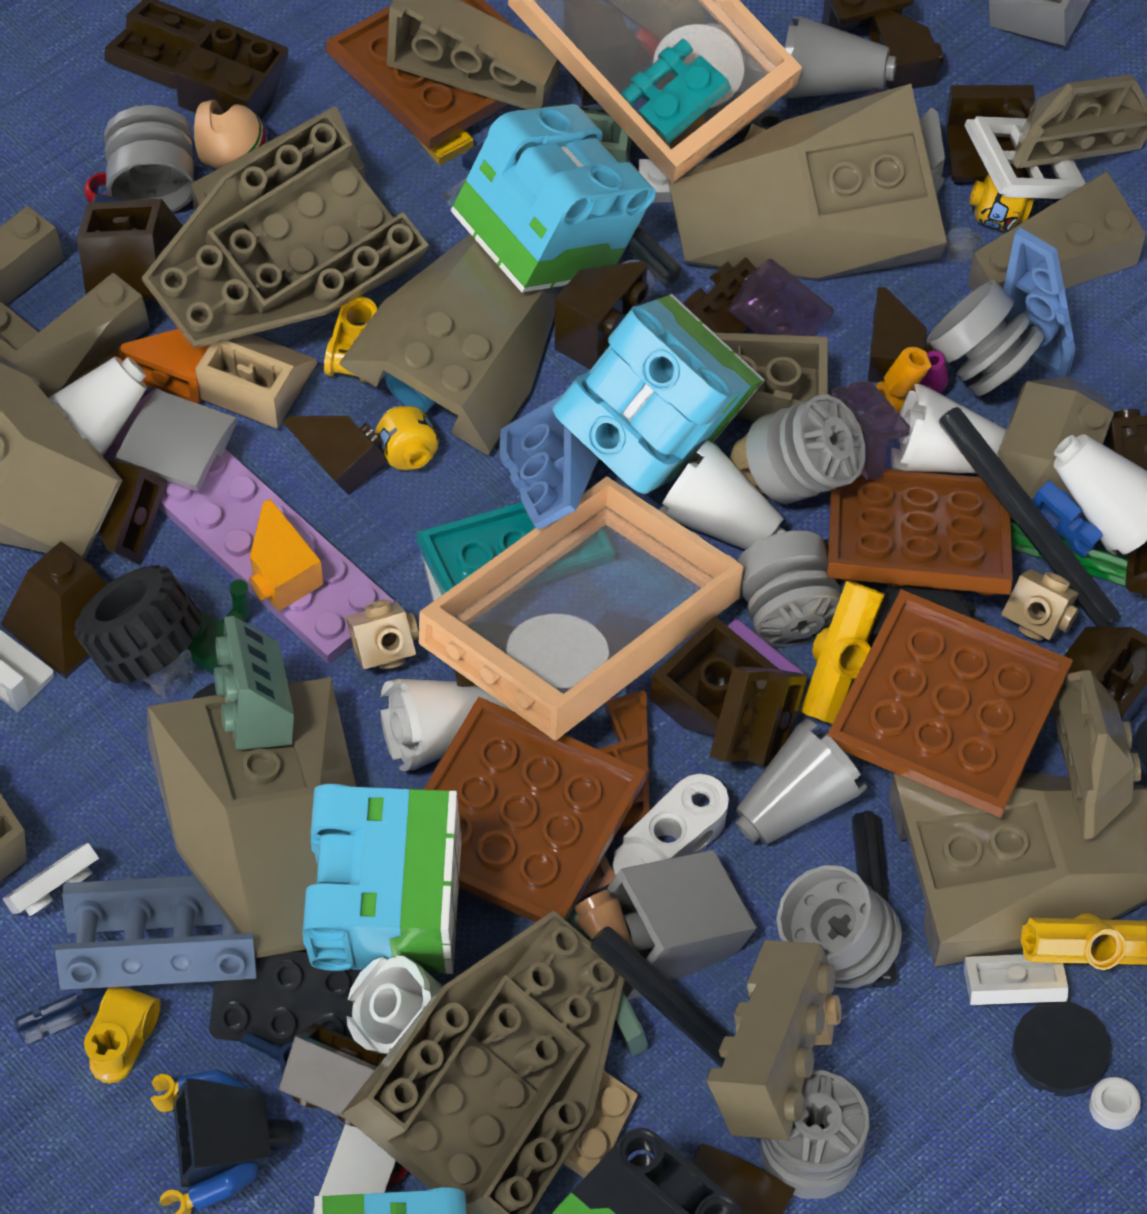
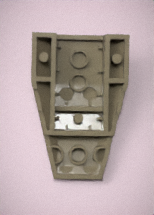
[339,234,564,456]

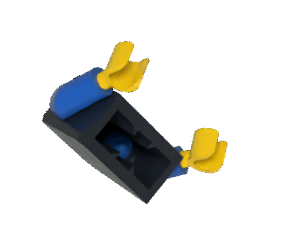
[150,1070,293,1214]

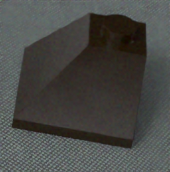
[1,541,106,679]

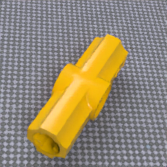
[800,581,885,724]
[1020,913,1147,970]

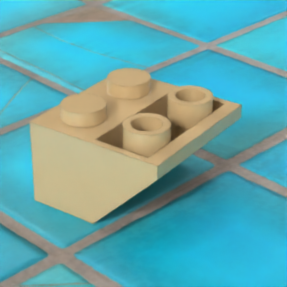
[195,334,317,429]

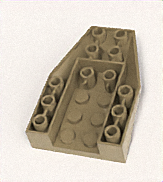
[668,83,947,281]
[142,111,429,349]
[147,677,356,958]
[888,772,1147,967]
[341,910,624,1214]

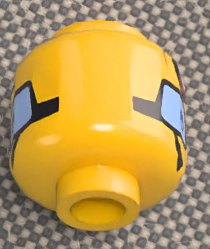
[968,174,1034,232]
[375,406,439,471]

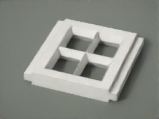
[964,116,1086,199]

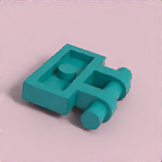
[620,38,731,144]

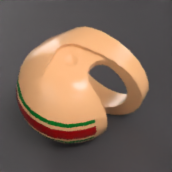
[194,100,267,170]

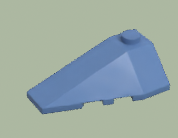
[1003,227,1076,377]
[499,394,599,530]

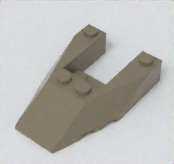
[0,205,150,398]
[0,356,122,560]

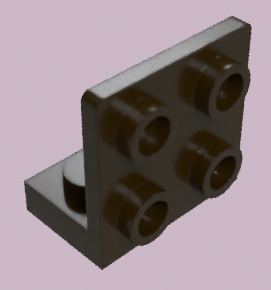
[945,85,1035,182]

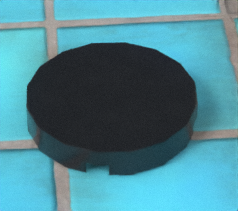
[1012,1002,1110,1097]

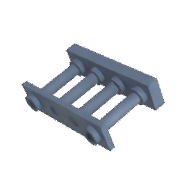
[55,876,257,990]

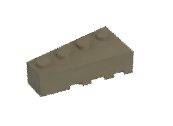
[706,940,835,1141]

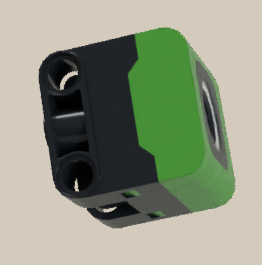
[552,1128,742,1214]

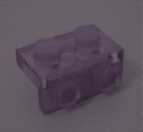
[728,259,834,336]
[830,381,910,480]

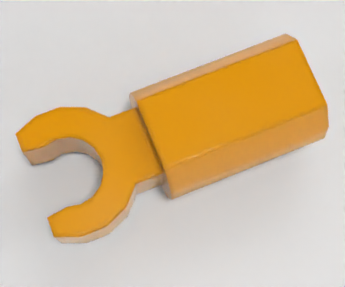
[873,347,931,415]

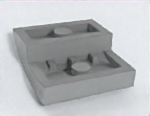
[115,390,238,492]

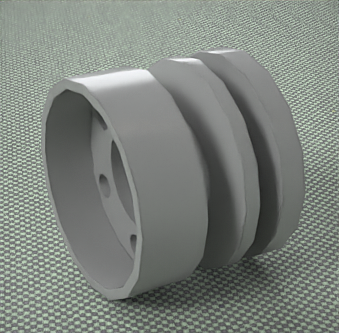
[104,105,195,212]
[926,280,1044,396]
[746,394,865,504]
[737,531,841,647]
[776,865,902,989]
[760,1070,869,1199]

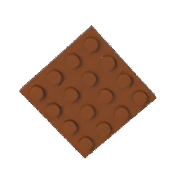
[326,0,514,150]
[827,467,1013,595]
[827,589,1073,818]
[423,697,646,922]

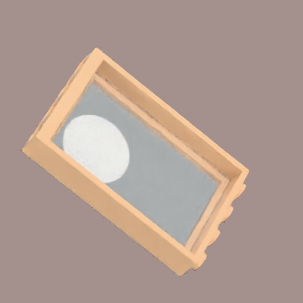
[508,0,802,184]
[419,477,743,741]

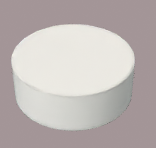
[1089,1077,1141,1129]

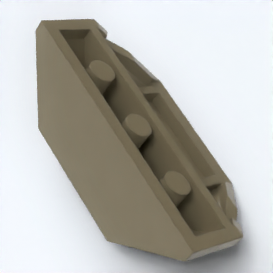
[1012,74,1147,169]
[997,376,1114,503]
[1052,670,1141,839]

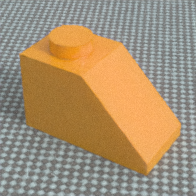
[249,499,323,612]

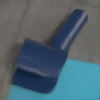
[241,1032,293,1074]

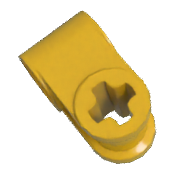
[324,296,377,383]
[84,986,161,1084]

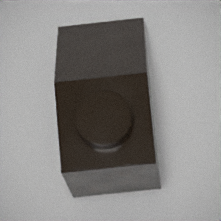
[867,11,944,90]
[867,287,933,383]
[283,416,387,495]
[99,459,167,565]

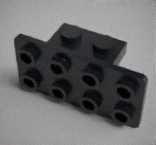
[209,949,362,1046]

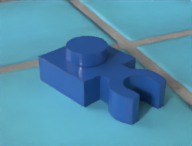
[1032,480,1103,558]

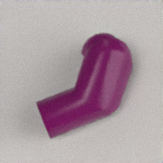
[914,351,949,393]

